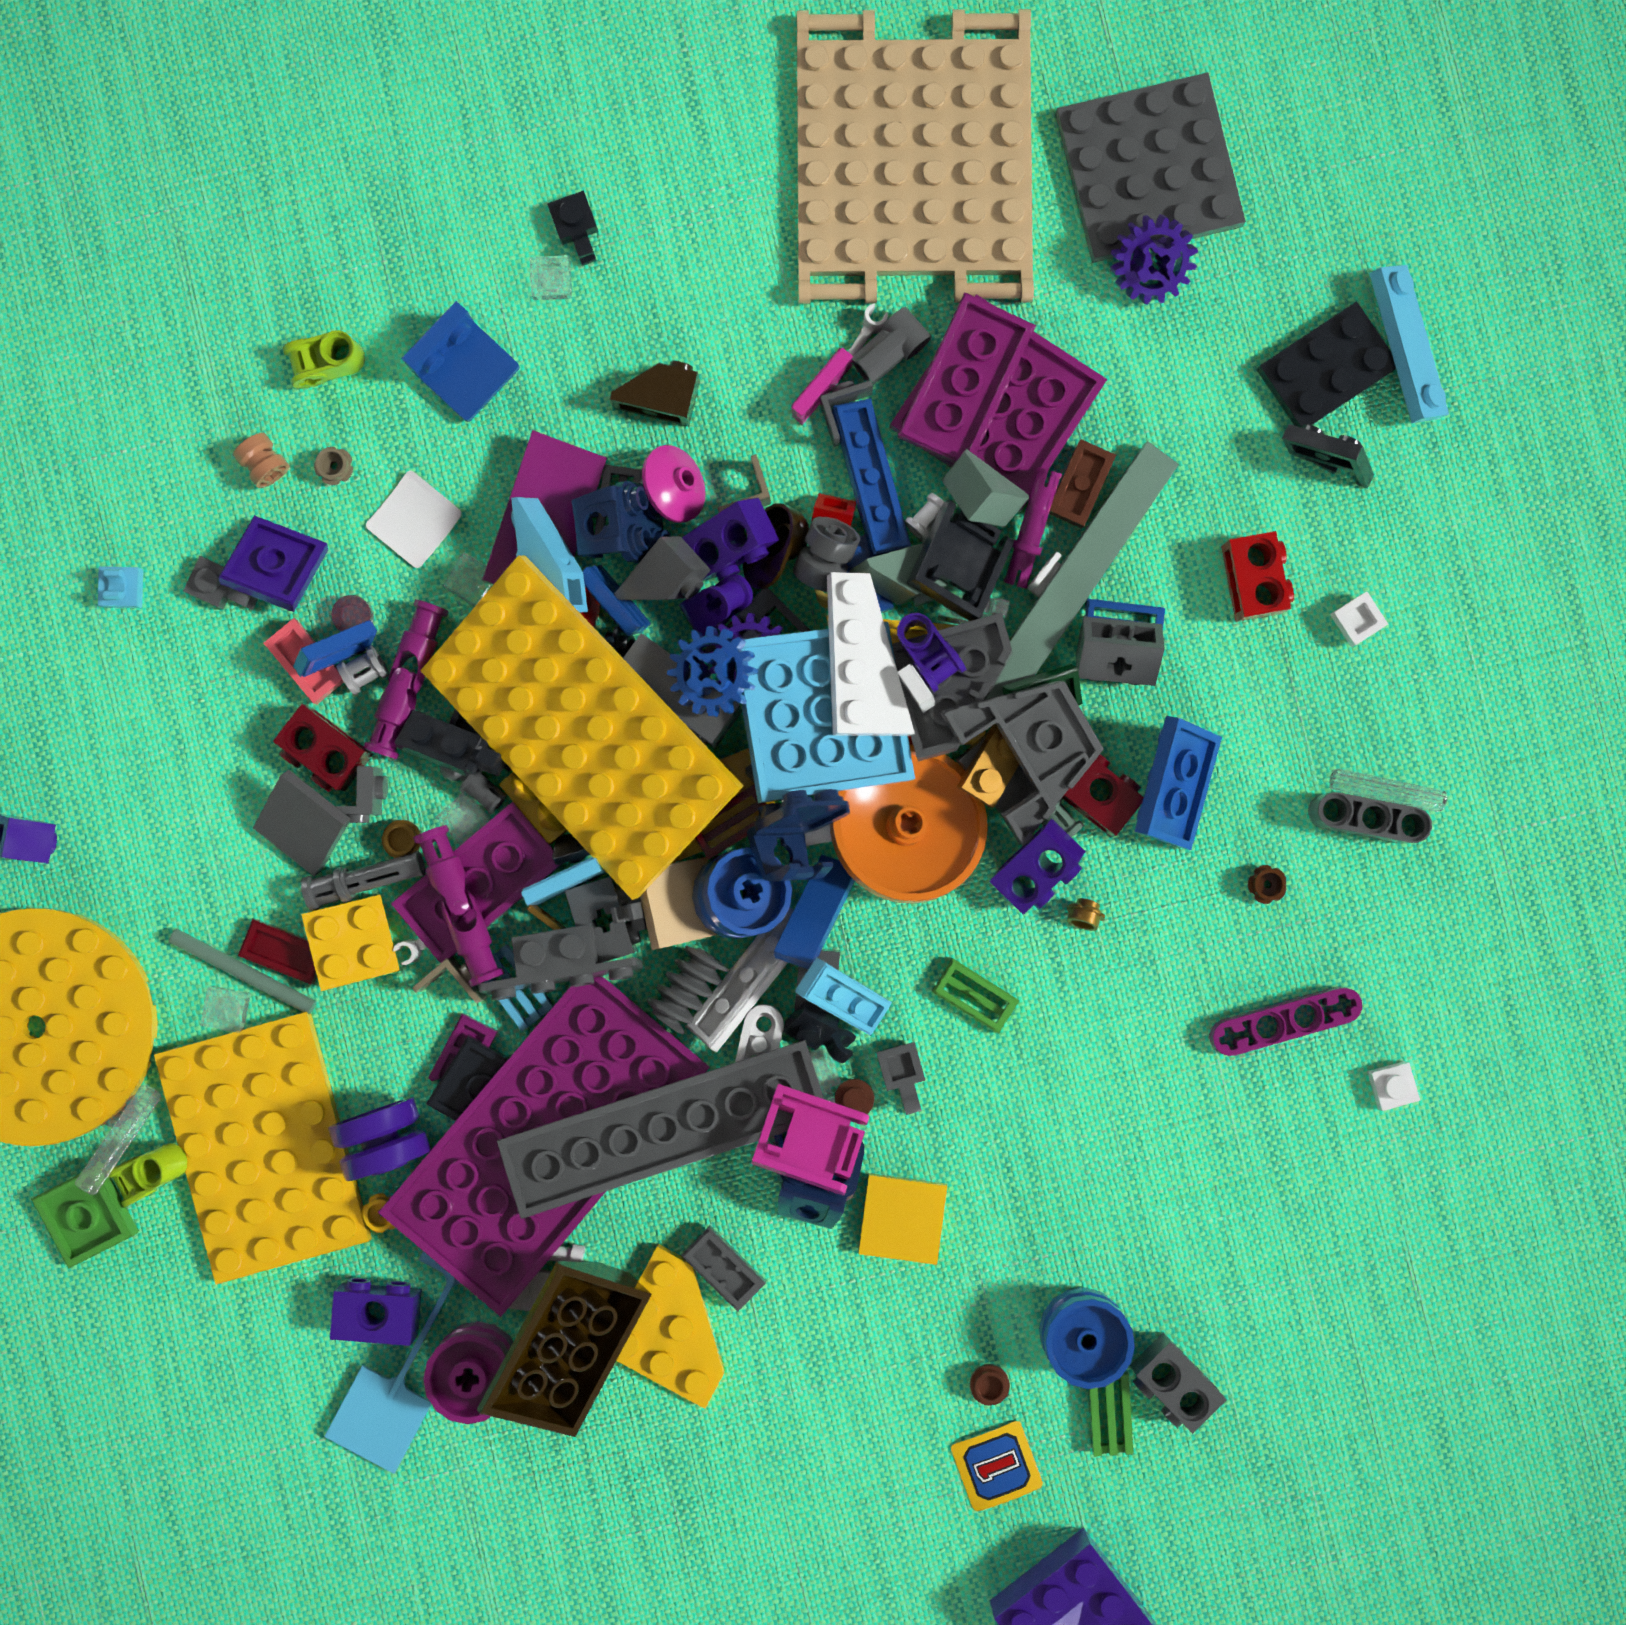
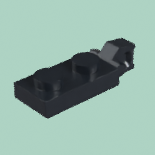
[394,709,506,777]

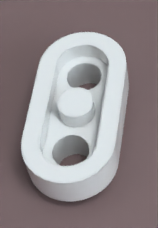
[735,1004,784,1062]

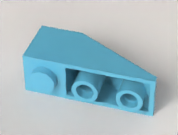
[511,497,588,613]

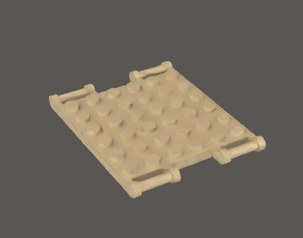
[797,9,1034,304]

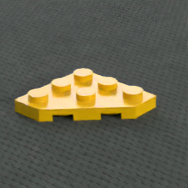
[616,1244,725,1409]

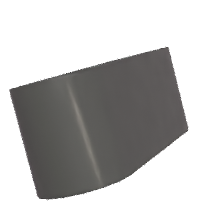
[1308,792,1432,843]

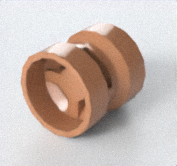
[233,433,290,488]

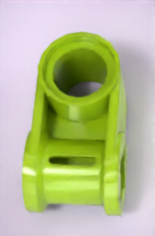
[283,330,365,389]
[106,1143,187,1208]

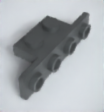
[479,924,643,1000]

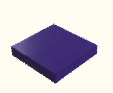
[218,515,328,612]

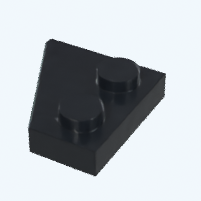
[1282,424,1374,489]

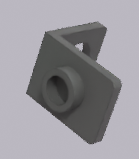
[820,381,873,447]

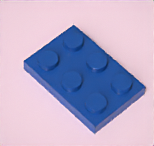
[1135,716,1222,850]

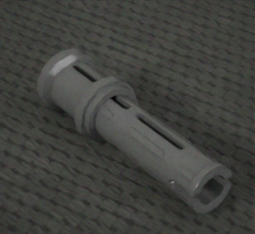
[301,851,426,911]

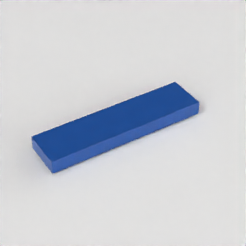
[831,398,911,558]

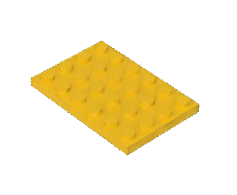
[154,1012,372,1285]

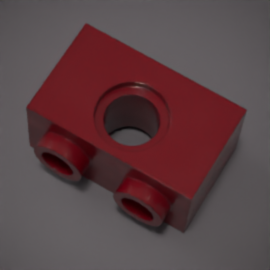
[1062,754,1144,837]

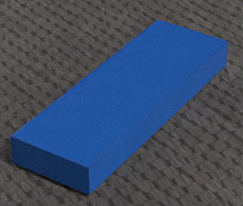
[774,854,855,970]

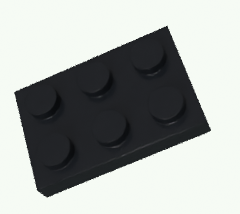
[1256,301,1396,428]

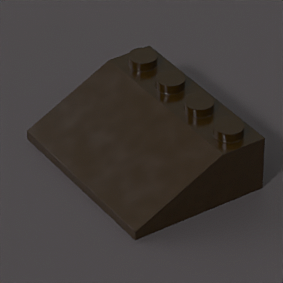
[477,1261,652,1437]

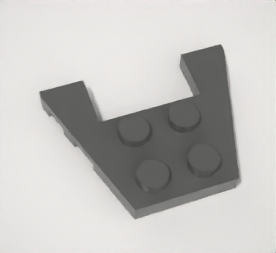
[940,680,1104,846]

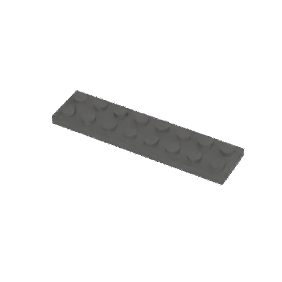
[497,1040,824,1219]

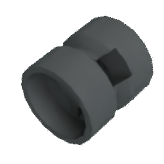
[793,516,861,592]

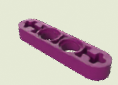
[1209,987,1363,1056]

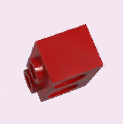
[1221,531,1294,622]

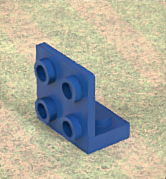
[401,301,520,422]

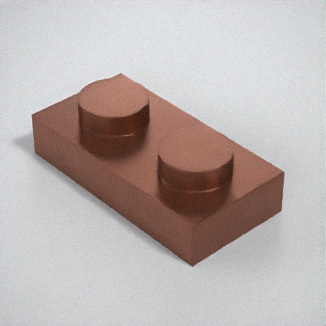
[1049,439,1116,529]

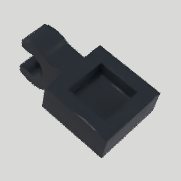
[547,190,599,266]
[783,1001,856,1063]

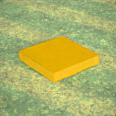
[858,1173,947,1265]

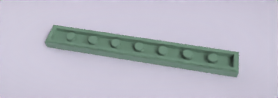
[987,441,1179,699]

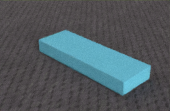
[795,957,892,1036]

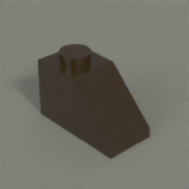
[610,361,700,427]

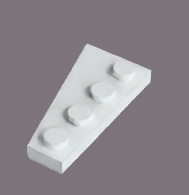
[827,572,915,736]

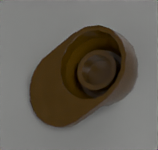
[743,503,809,589]

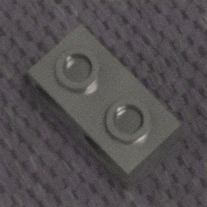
[1130,1332,1227,1434]

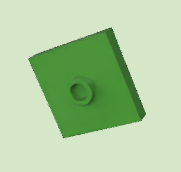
[31,1162,139,1269]

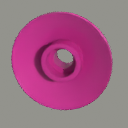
[642,445,706,523]

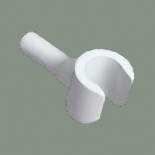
[848,304,888,356]
[393,938,426,965]

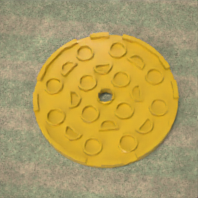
[0,908,158,1146]

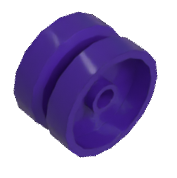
[328,1097,431,1182]

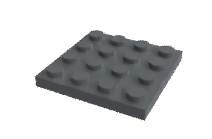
[1055,72,1246,263]

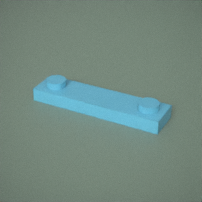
[1369,265,1449,423]

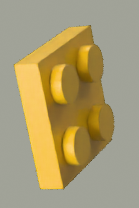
[301,894,400,991]

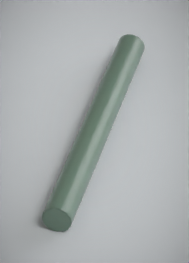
[169,929,317,1014]

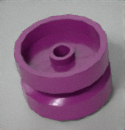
[423,1321,513,1424]

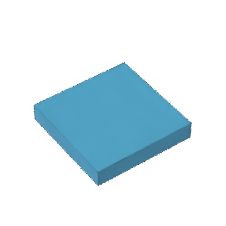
[521,857,607,905]

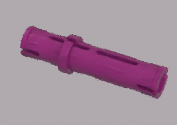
[1003,467,1062,589]

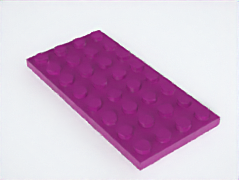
[378,976,710,1317]

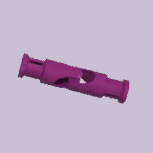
[363,599,449,759]
[413,825,505,987]

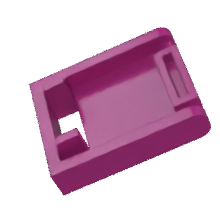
[751,1084,870,1195]

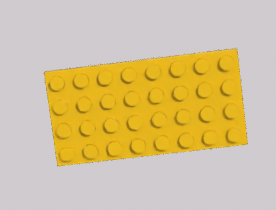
[420,555,743,900]

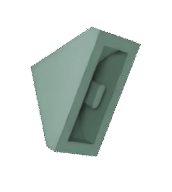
[942,449,1029,527]

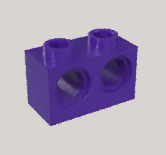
[682,498,779,582]
[989,818,1086,915]

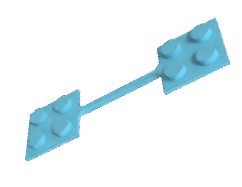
[324,1251,461,1474]

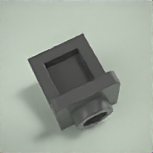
[335,766,388,823]

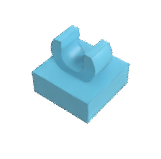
[98,566,143,608]

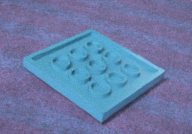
[735,622,915,803]

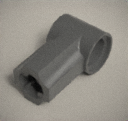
[852,306,932,385]

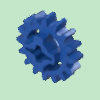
[667,626,758,717]

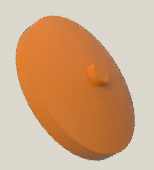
[830,745,988,904]

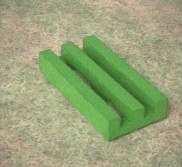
[931,958,1020,1034]
[1088,1371,1134,1457]

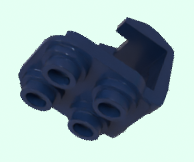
[572,481,672,563]
[747,789,850,882]
[777,1142,864,1229]

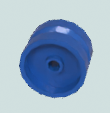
[692,847,792,939]
[1039,1287,1135,1389]

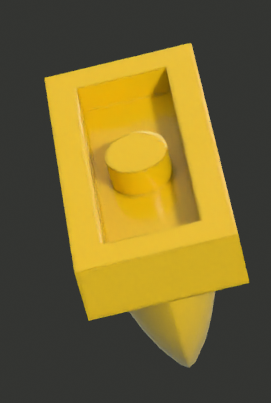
[499,772,568,844]

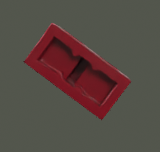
[273,704,373,792]

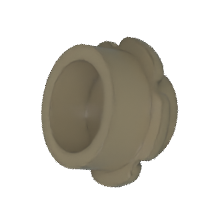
[314,447,353,485]

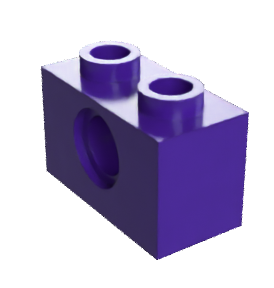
[330,1278,422,1346]

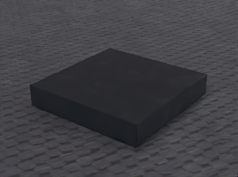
[426,1034,509,1121]

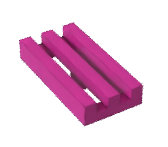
[791,347,853,425]

